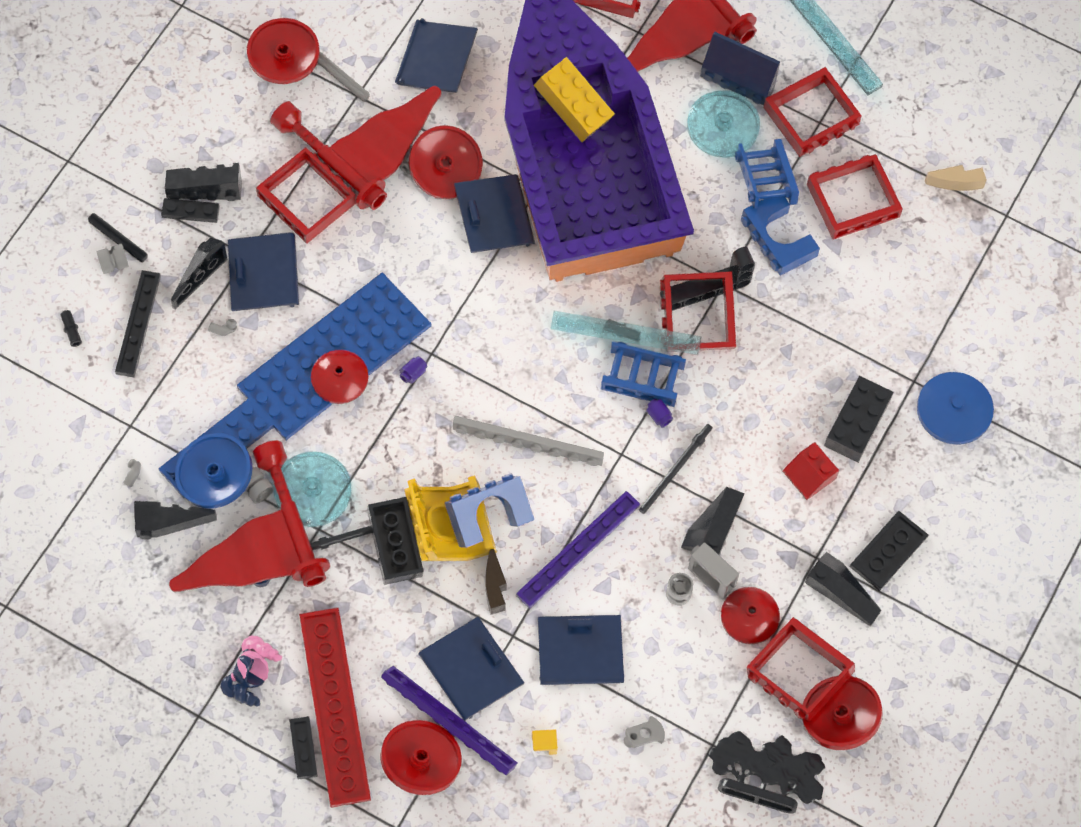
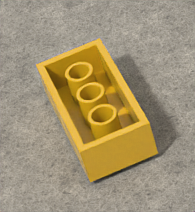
[534,57,615,142]

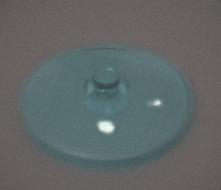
[687,91,760,158]
[274,452,352,527]

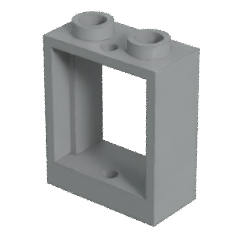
[688,542,740,600]

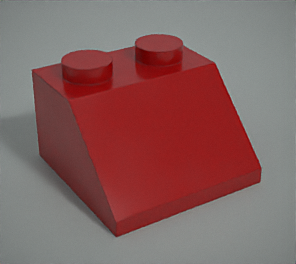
[782,442,840,500]

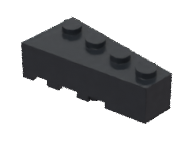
[165,163,242,201]

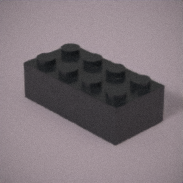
[824,375,894,463]
[367,497,424,585]

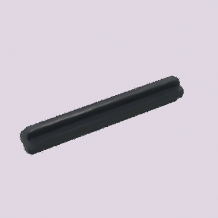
[88,213,148,262]

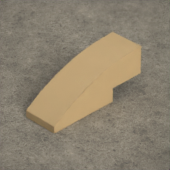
[925,165,987,191]

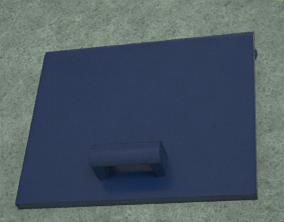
[395,18,478,93]
[454,174,535,253]
[228,232,299,311]
[538,615,624,685]
[418,617,525,721]

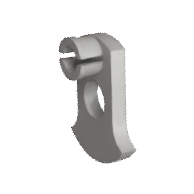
[624,716,665,748]

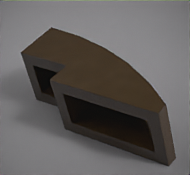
[485,549,507,615]

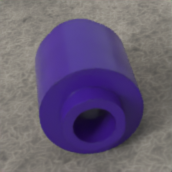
[399,356,428,384]
[646,399,674,428]

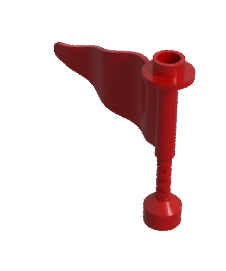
[627,0,757,72]
[270,86,442,210]
[169,440,330,592]

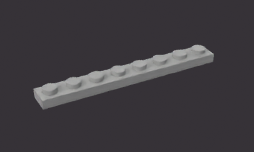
[453,416,604,466]

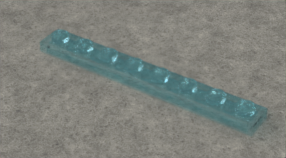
[790,0,883,96]
[551,311,702,355]

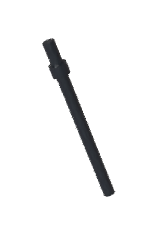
[638,424,713,514]
[310,526,372,550]

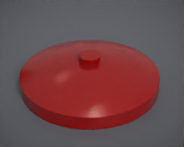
[247,18,320,84]
[409,125,483,199]
[802,676,883,750]
[380,720,462,795]

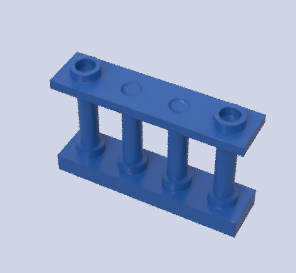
[735,139,799,210]
[601,341,686,407]

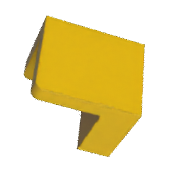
[532,729,558,755]

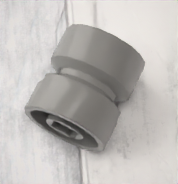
[96,244,129,274]
[245,467,274,504]
[666,572,694,606]

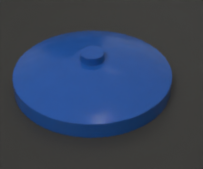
[917,372,994,445]
[175,433,253,509]

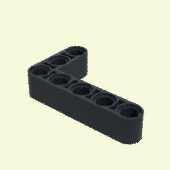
[659,247,755,311]

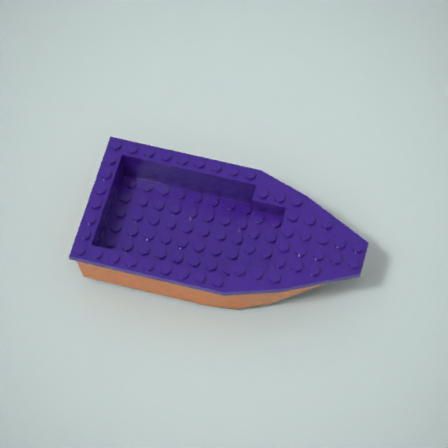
[504,0,694,282]

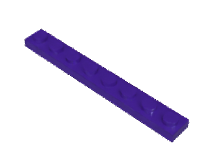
[516,491,640,609]
[381,665,518,775]

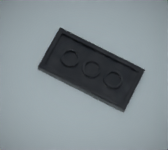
[849,511,929,592]

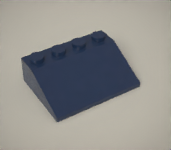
[700,31,780,106]

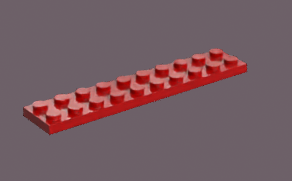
[299,607,371,808]

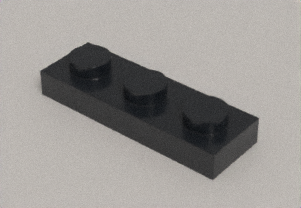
[161,198,220,223]
[289,716,318,780]

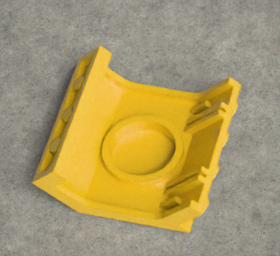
[404,475,497,561]

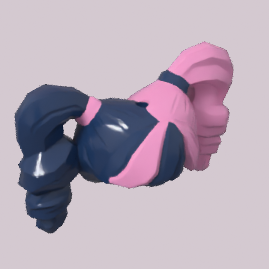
[220,636,282,707]

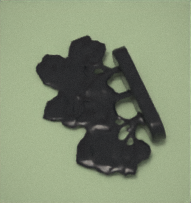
[707,731,825,814]

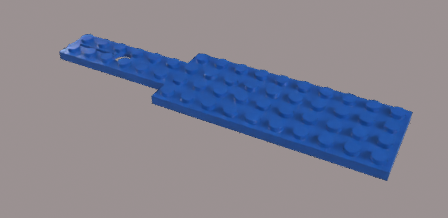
[158,272,432,498]

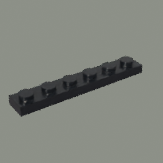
[115,270,161,378]

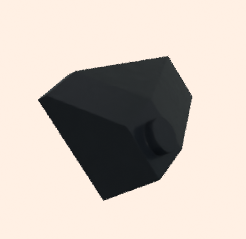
[171,238,228,310]
[681,487,745,556]
[134,501,217,540]
[805,552,882,627]

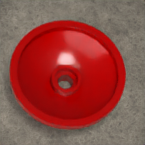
[311,350,369,404]
[721,587,780,644]

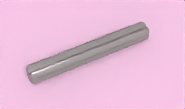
[318,52,370,102]

